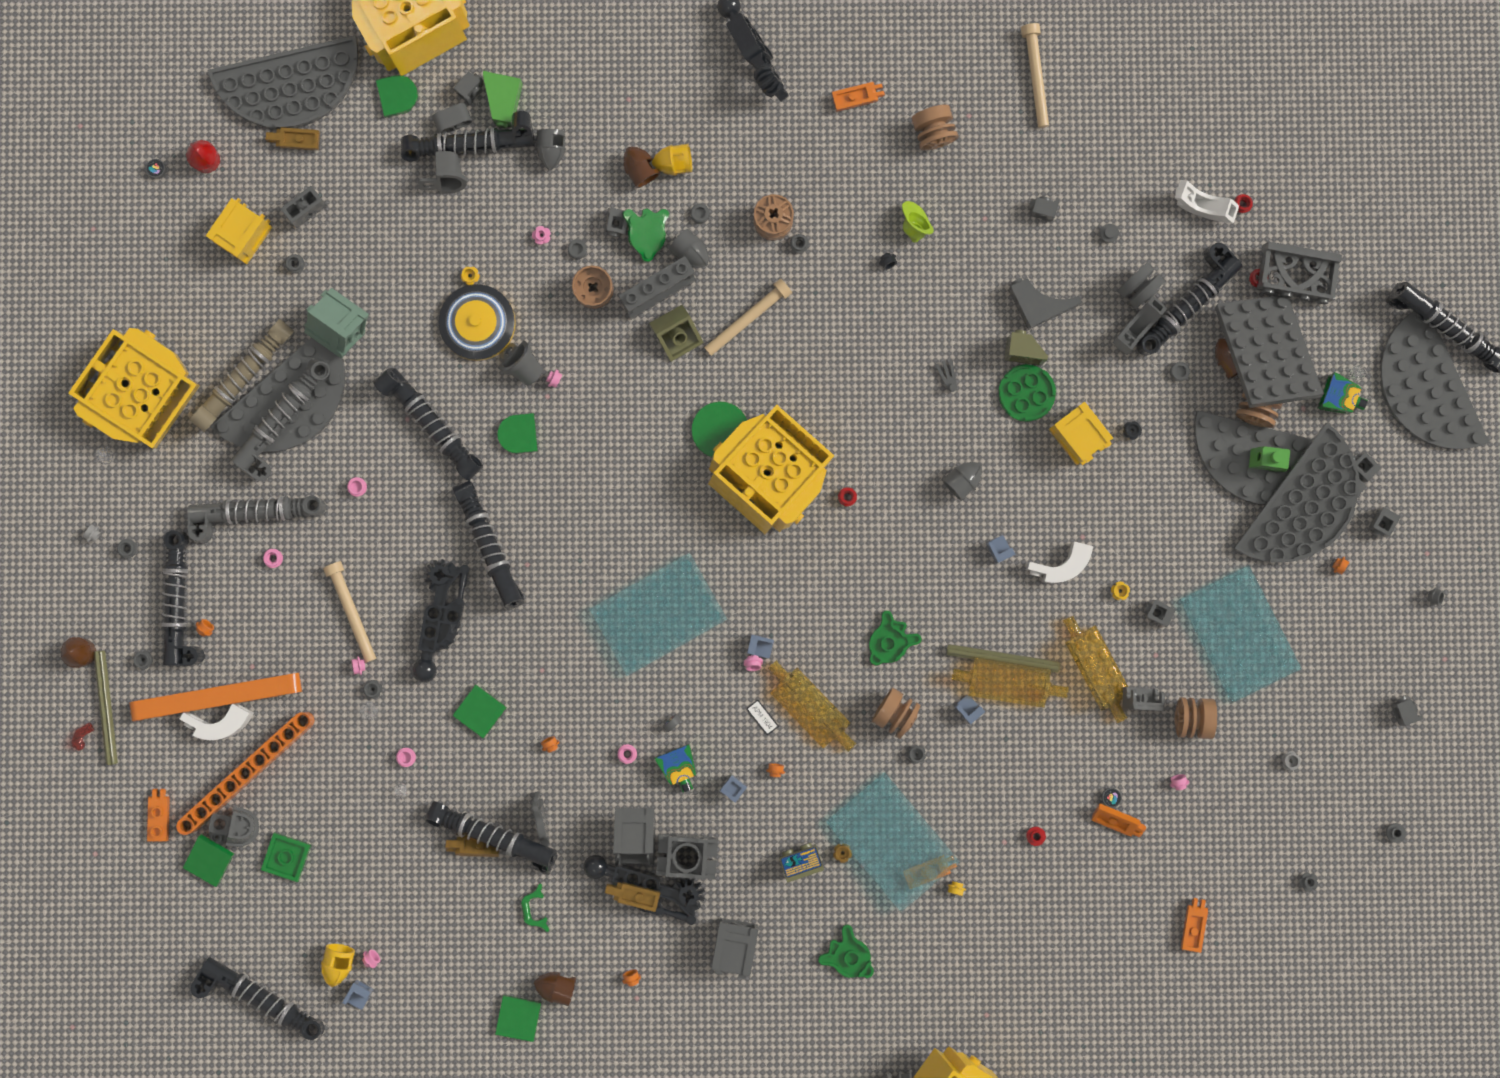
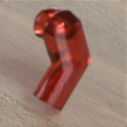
[71,722,94,751]

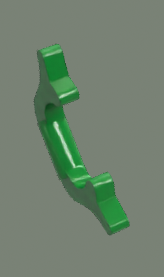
[521,883,549,932]

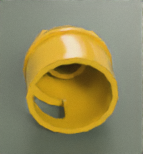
[652,144,693,176]
[321,944,355,987]

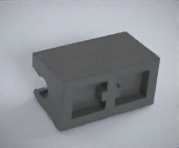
[1122,687,1166,711]

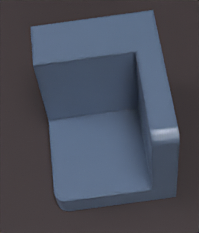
[986,535,1016,564]
[747,635,774,658]
[954,695,985,724]
[720,774,747,803]
[342,980,374,1010]

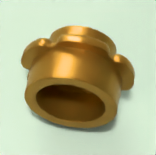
[833,843,852,863]

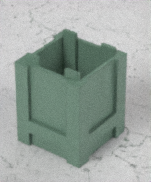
[304,288,369,359]

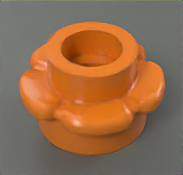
[1332,557,1349,575]
[196,619,214,637]
[541,736,559,753]
[766,763,785,777]
[622,969,641,987]

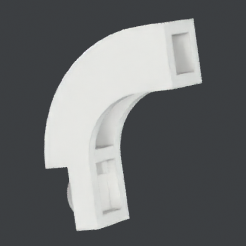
[1175,180,1239,223]
[1025,542,1093,583]
[180,703,254,740]

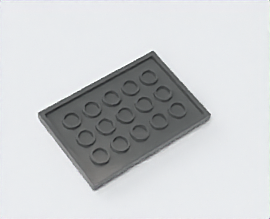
[1215,296,1324,408]

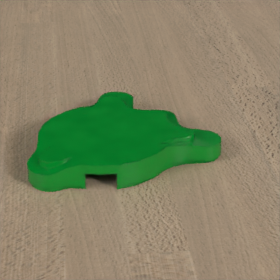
[622,209,669,262]
[869,610,922,666]
[818,924,874,978]

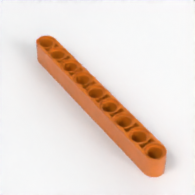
[129,673,302,721]
[176,712,315,835]

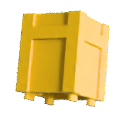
[206,198,273,264]
[1048,402,1113,466]

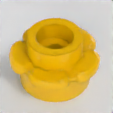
[461,267,480,285]
[1111,581,1130,600]
[947,881,966,896]

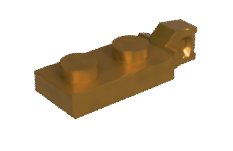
[265,127,320,151]
[445,835,500,857]
[605,882,660,912]

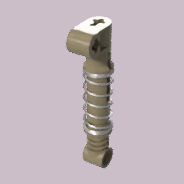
[189,318,294,432]

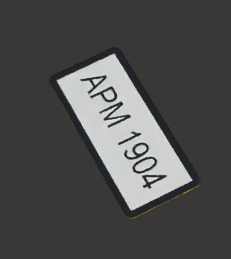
[746,700,779,735]

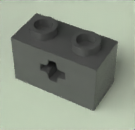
[280,186,327,228]

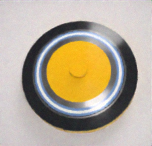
[438,284,516,361]

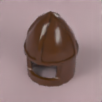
[624,147,660,188]
[1215,338,1238,379]
[61,637,96,668]
[534,972,576,1006]

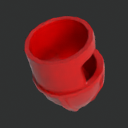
[186,140,220,174]

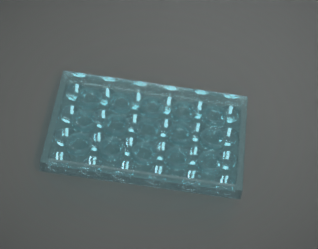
[589,553,728,676]
[1179,565,1302,703]
[826,772,960,912]

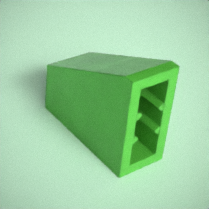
[483,71,523,129]

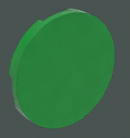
[998,364,1056,422]
[692,401,747,458]

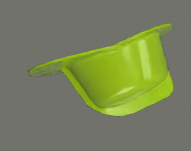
[902,201,934,243]

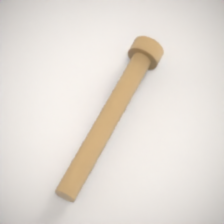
[1021,23,1049,128]
[704,278,792,356]
[323,561,377,663]

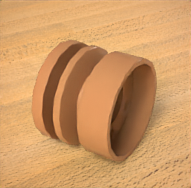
[911,105,959,150]
[754,194,794,241]
[572,265,614,309]
[1235,391,1283,428]
[871,687,921,739]
[1174,697,1217,739]

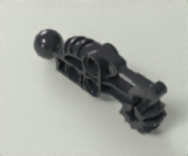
[717,0,789,102]
[412,559,470,683]
[583,855,705,925]

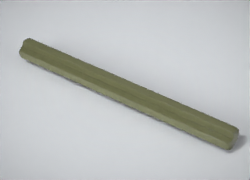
[946,644,1060,673]
[94,650,118,765]

